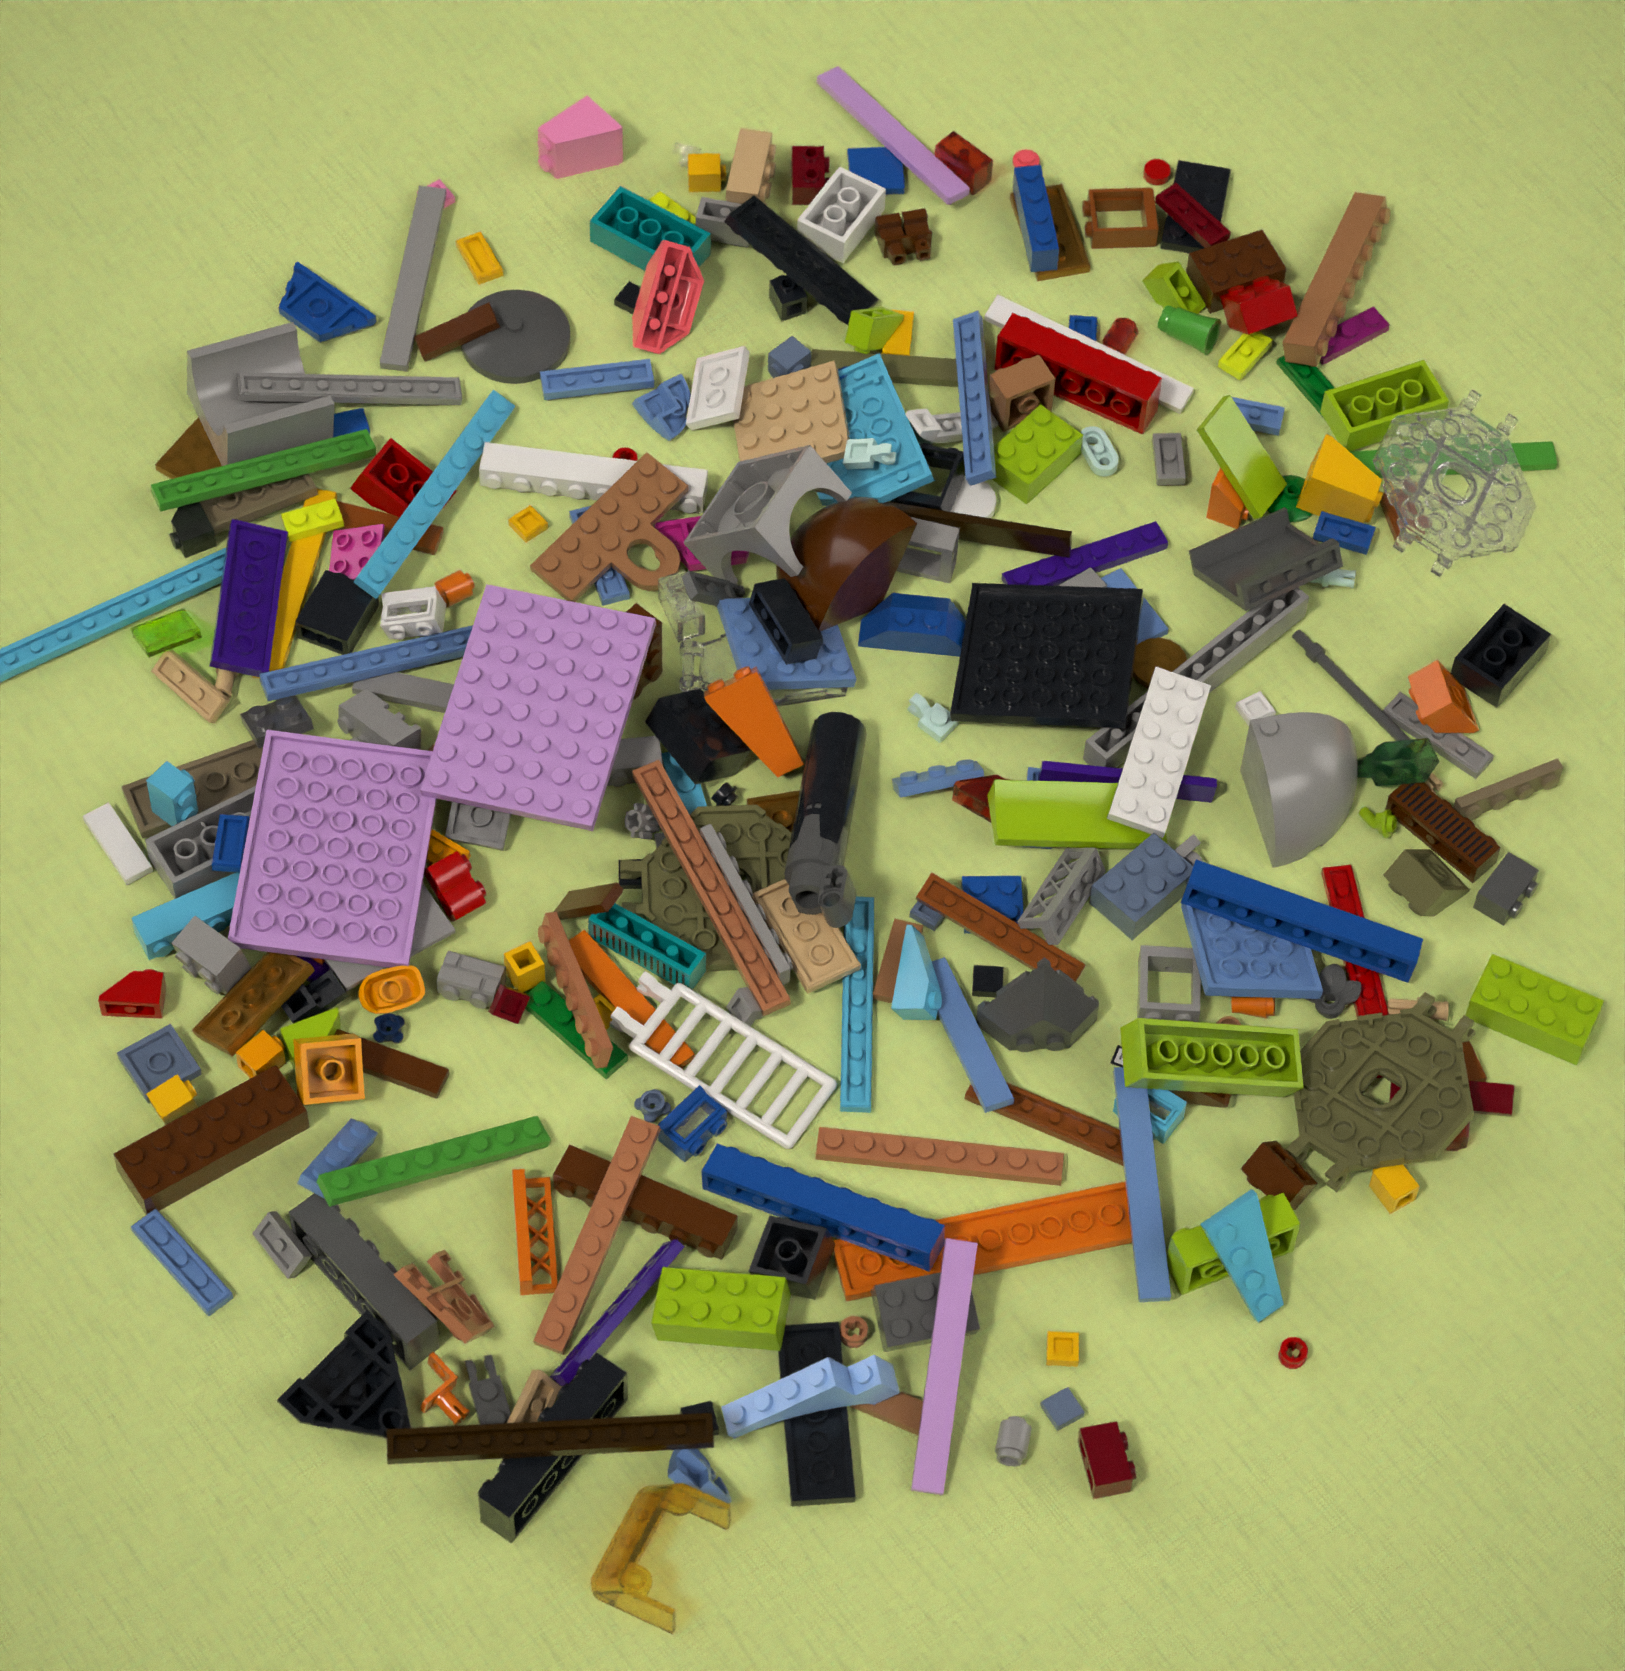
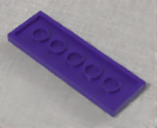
[209,519,288,677]

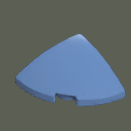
[632,374,691,441]
[668,1449,732,1506]

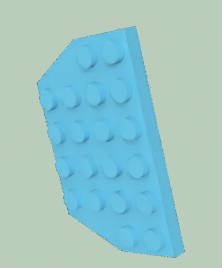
[817,353,935,506]

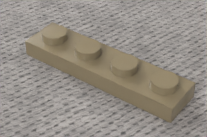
[1453,758,1563,820]

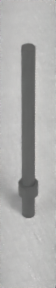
[1292,629,1417,752]

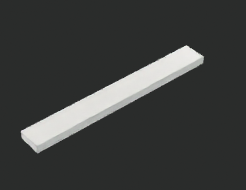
[984,294,1194,414]

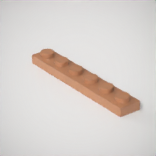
[538,912,613,1068]

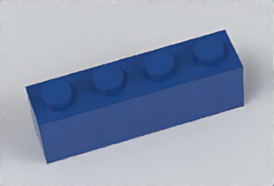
[1012,165,1059,272]

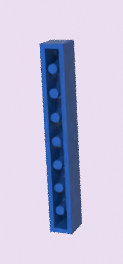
[1181,859,1423,983]
[701,1143,945,1272]

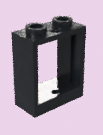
[890,443,965,512]

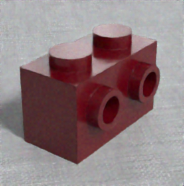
[791,146,830,205]
[1077,1421,1136,1499]

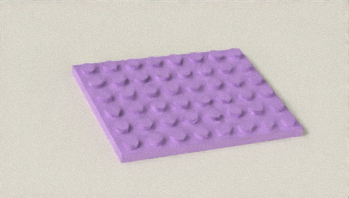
[420,584,656,831]
[228,730,437,968]

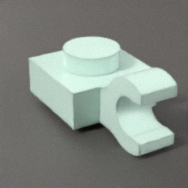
[843,438,896,469]
[907,693,959,743]

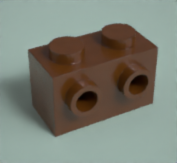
[1241,1140,1318,1210]

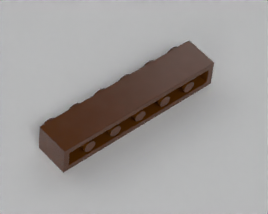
[553,1144,738,1260]

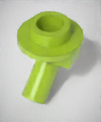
[1359,807,1397,838]

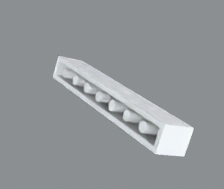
[479,442,708,514]

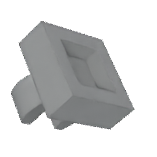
[1175,834,1203,866]
[726,987,763,1026]

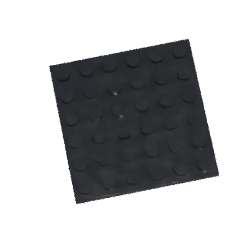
[950,583,1144,728]

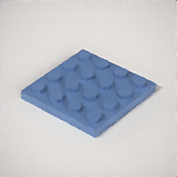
[717,598,857,690]
[1181,904,1323,999]

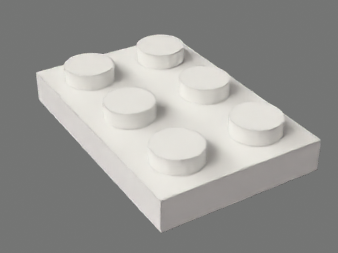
[686,346,750,430]

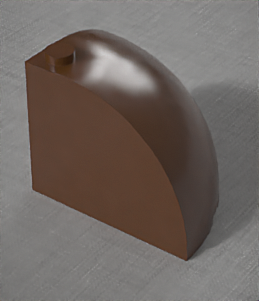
[776,497,917,631]

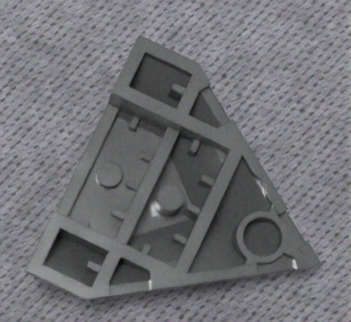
[976,957,1099,1052]

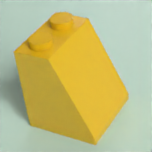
[1296,434,1383,523]

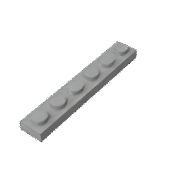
[700,824,793,984]

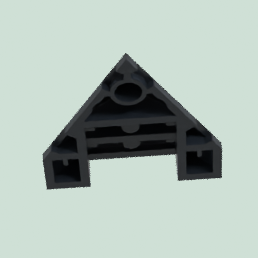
[277,1310,411,1438]

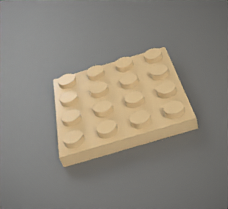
[733,360,850,463]

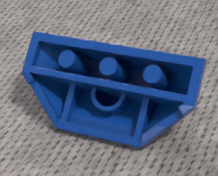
[858,593,966,657]

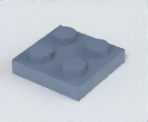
[117,1024,202,1104]

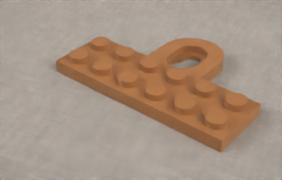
[530,452,689,602]

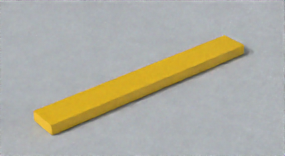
[252,489,337,679]

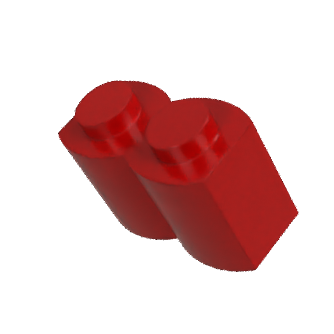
[424,851,487,922]

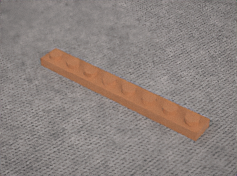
[533,1116,661,1355]
[816,1127,1064,1186]

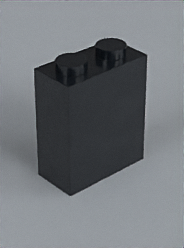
[295,570,379,655]

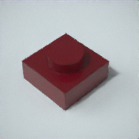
[488,984,530,1024]

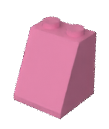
[537,96,623,179]

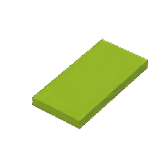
[1197,395,1287,519]

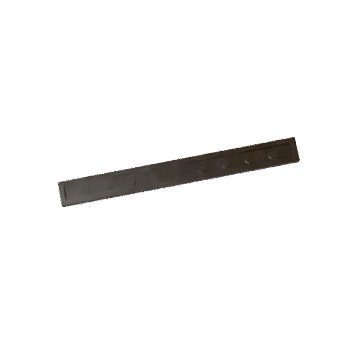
[387,1413,714,1465]

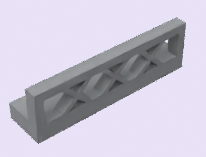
[1017,848,1106,945]

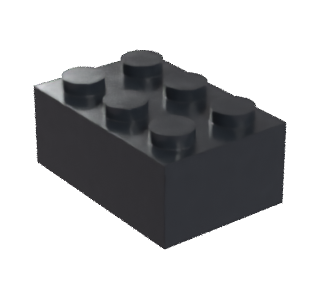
[1451,604,1551,708]
[645,688,751,785]

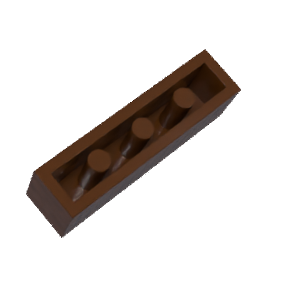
[1385,775,1501,883]

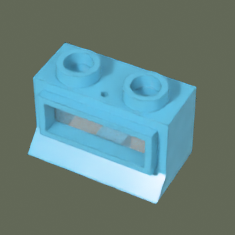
[1113,1089,1187,1144]

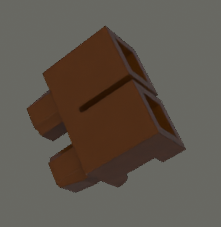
[875,208,932,265]

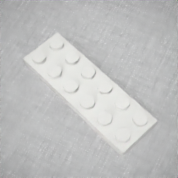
[1107,667,1211,838]

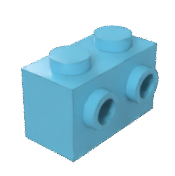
[146,761,199,826]

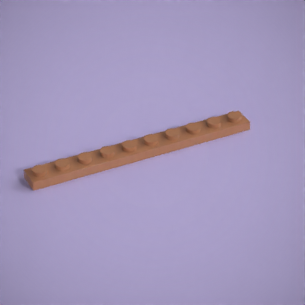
[632,760,791,1016]

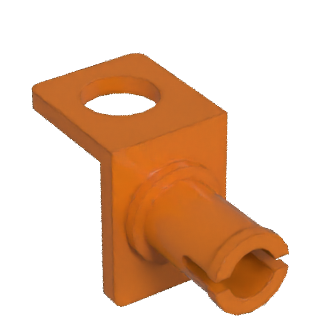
[420,1352,470,1426]

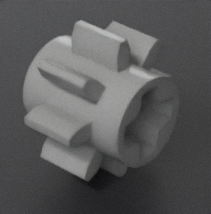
[625,803,660,839]

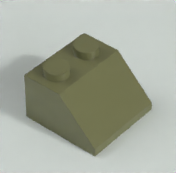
[1383,849,1470,916]

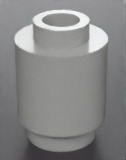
[995,1416,1032,1467]

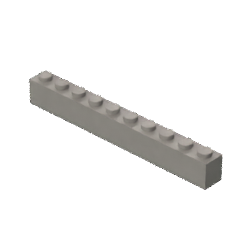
[1083,588,1309,768]

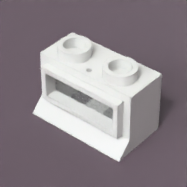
[380,586,446,640]

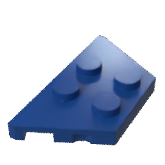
[279,261,376,342]

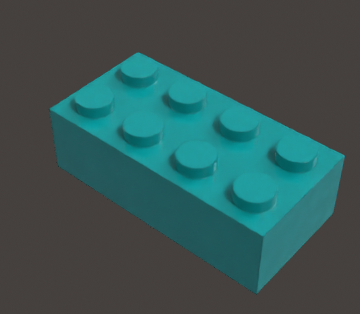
[589,186,711,271]

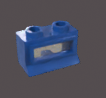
[658,1085,727,1162]

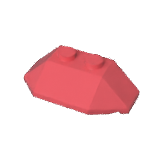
[632,240,704,354]

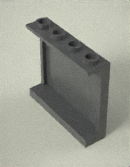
[1189,507,1343,611]

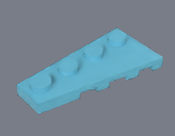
[1200,1189,1284,1322]

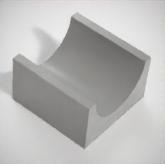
[187,322,334,466]

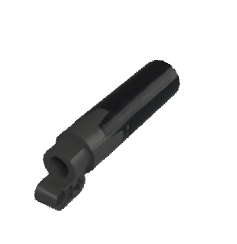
[784,712,867,928]

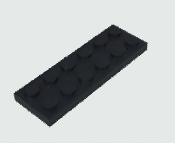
[724,195,879,325]
[778,1322,856,1507]

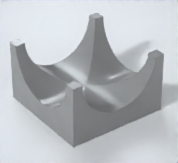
[683,445,852,584]

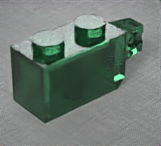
[1357,738,1439,786]

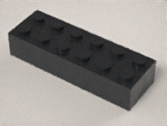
[478,1352,628,1543]

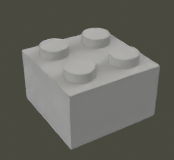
[172,916,251,995]

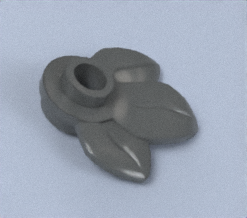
[1306,964,1361,1019]

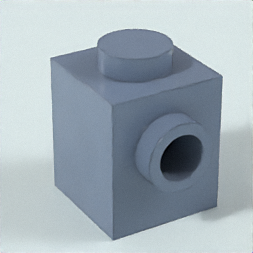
[768,336,811,378]

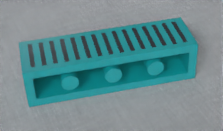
[588,903,706,990]

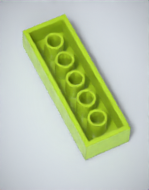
[1120,1018,1304,1097]

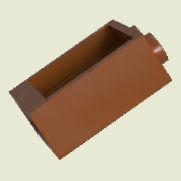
[1082,187,1158,249]

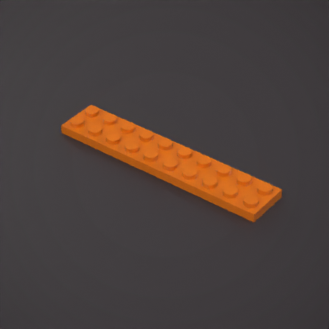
[833,1182,1132,1301]

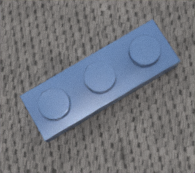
[892,759,985,798]

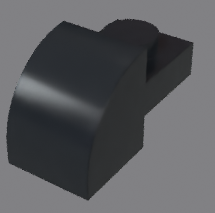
[281,970,348,1024]

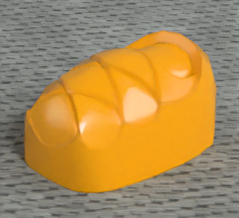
[358,965,425,1014]

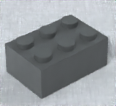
[871,1272,980,1352]

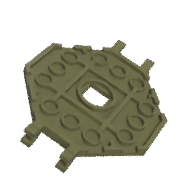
[620,805,792,971]
[1286,992,1476,1192]

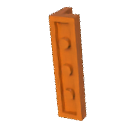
[512,1169,558,1295]

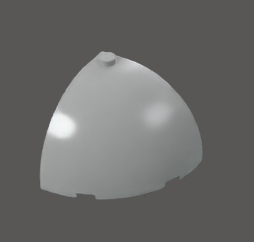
[1240,712,1358,868]

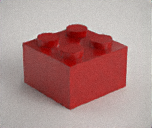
[1220,276,1298,335]

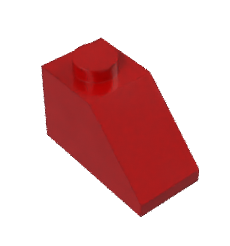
[98,969,167,1019]

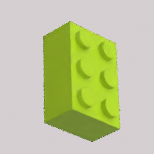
[992,404,1083,505]

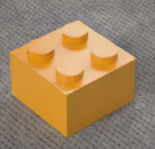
[293,1033,365,1105]

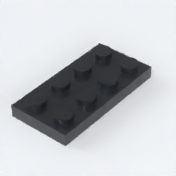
[1160,160,1231,253]

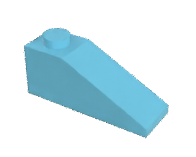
[891,925,942,1020]

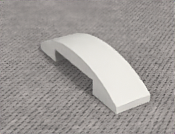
[905,409,999,443]

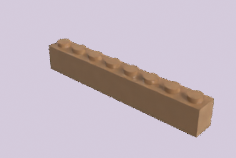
[1283,192,1390,367]

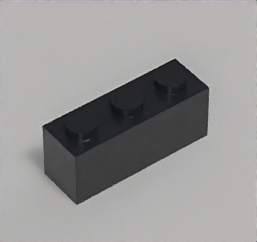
[749,578,823,665]

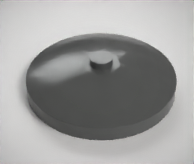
[461,290,570,384]

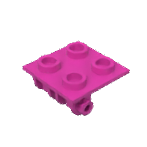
[329,524,385,580]

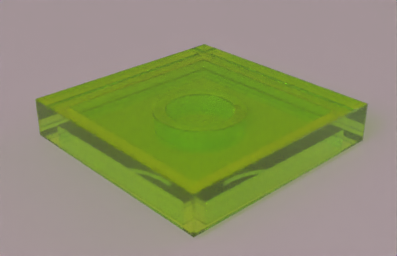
[130,608,202,658]

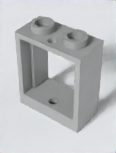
[897,517,960,584]
[1137,945,1201,1022]

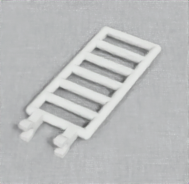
[610,971,837,1149]

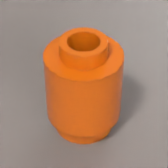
[435,570,475,608]

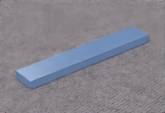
[932,957,1014,1113]

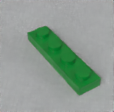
[525,981,628,1080]

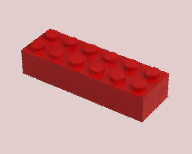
[994,313,1162,435]

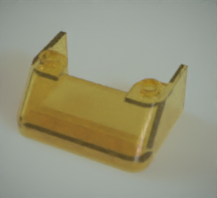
[591,1483,731,1635]

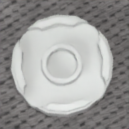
[941,477,996,518]

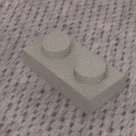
[1152,433,1186,485]
[252,1211,312,1279]

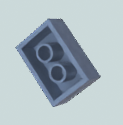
[1089,833,1193,940]

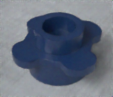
[373,1013,405,1043]

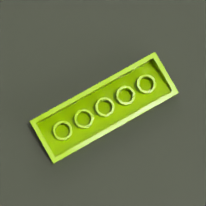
[987,779,1168,849]

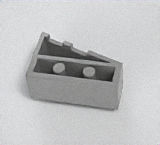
[337,688,421,750]

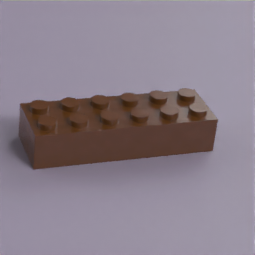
[113,1065,310,1215]

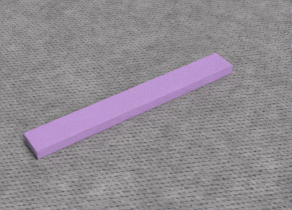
[817,66,970,205]
[911,1238,978,1496]

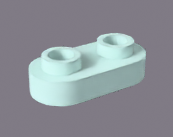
[1080,426,1119,477]

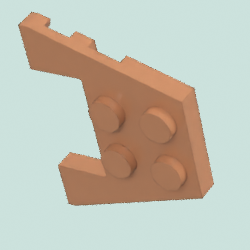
[394,1250,494,1344]

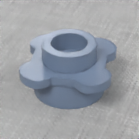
[634,1089,671,1123]

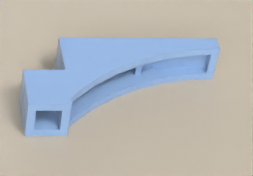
[721,1355,900,1439]

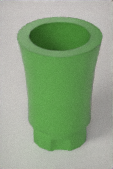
[1158,305,1221,355]

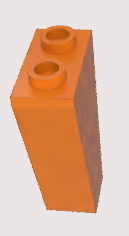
[704,666,804,778]

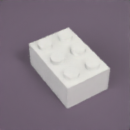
[797,166,886,263]

